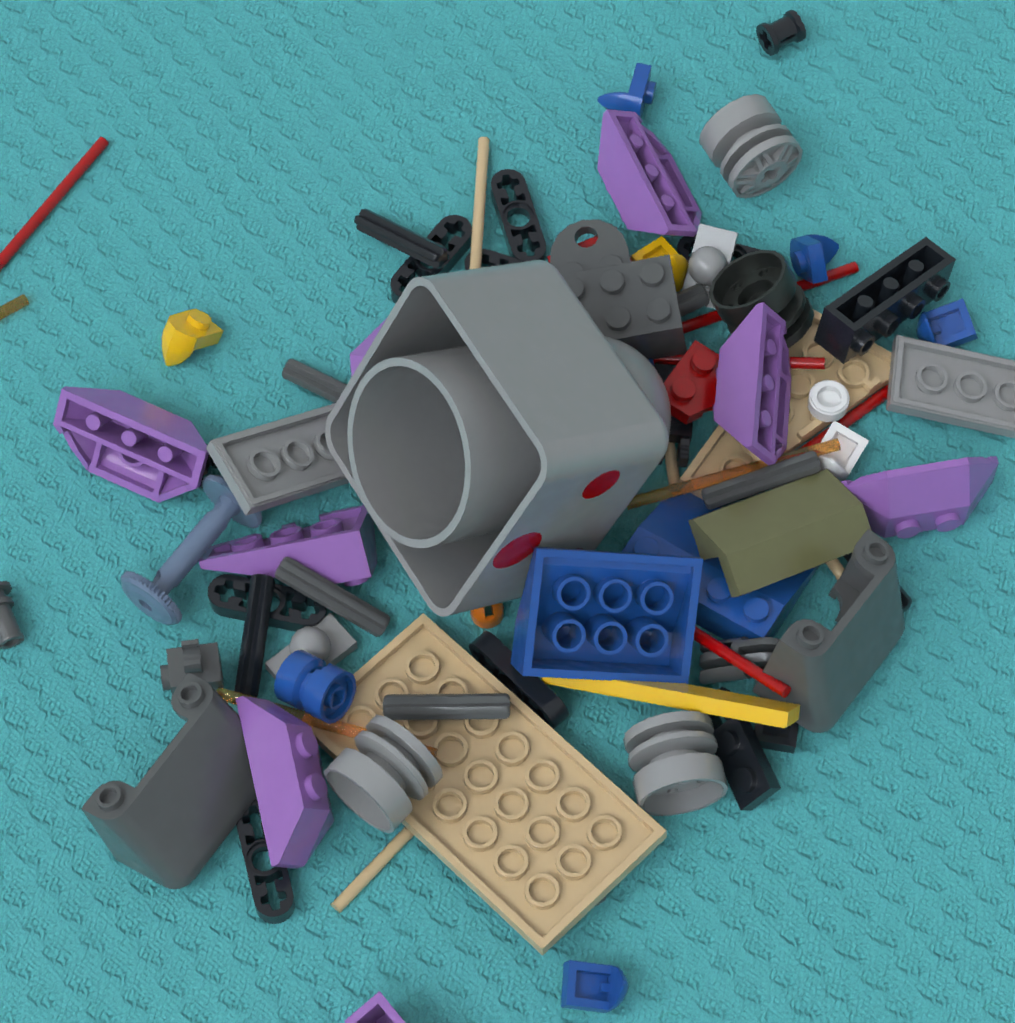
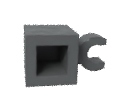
[160,639,225,698]

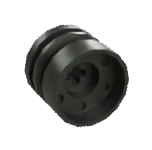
[709,250,814,348]

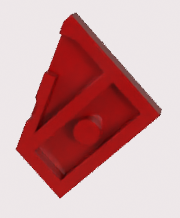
[664,340,719,424]

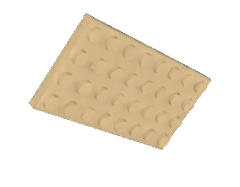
[301,613,667,956]

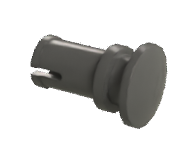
[0,581,25,649]

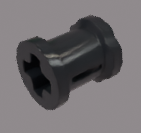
[756,10,806,56]

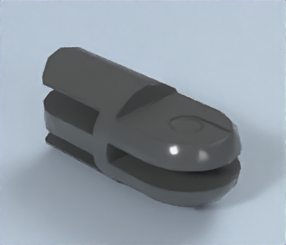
[699,637,779,685]

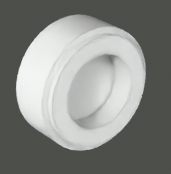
[808,380,850,422]

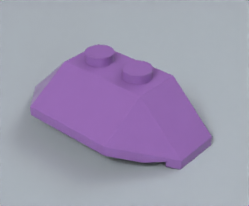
[597,109,702,237]
[713,302,792,465]
[53,386,209,503]
[841,456,999,539]
[236,696,334,869]

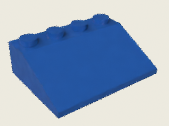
[621,484,820,640]
[511,547,703,684]

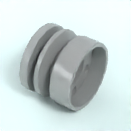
[699,94,803,199]
[623,711,728,816]
[324,715,443,834]

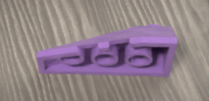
[199,505,377,586]

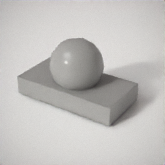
[682,223,739,309]
[265,613,358,679]

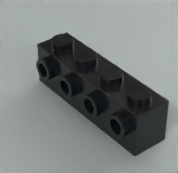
[814,237,956,364]

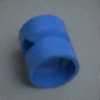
[274,650,356,724]

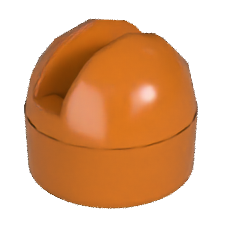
[470,603,504,629]

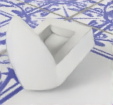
[815,420,869,482]

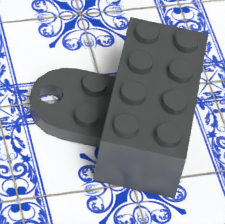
[550,219,687,360]

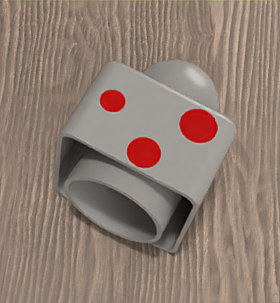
[325,260,671,617]

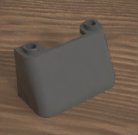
[752,529,905,733]
[81,672,257,889]

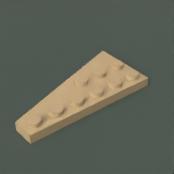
[679,309,891,500]

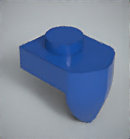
[597,63,657,119]
[790,234,839,284]
[916,299,978,347]
[561,960,629,1013]

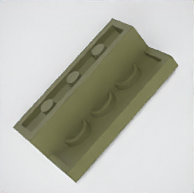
[688,469,872,597]

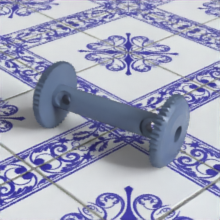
[121,475,262,625]

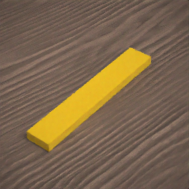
[541,677,800,728]

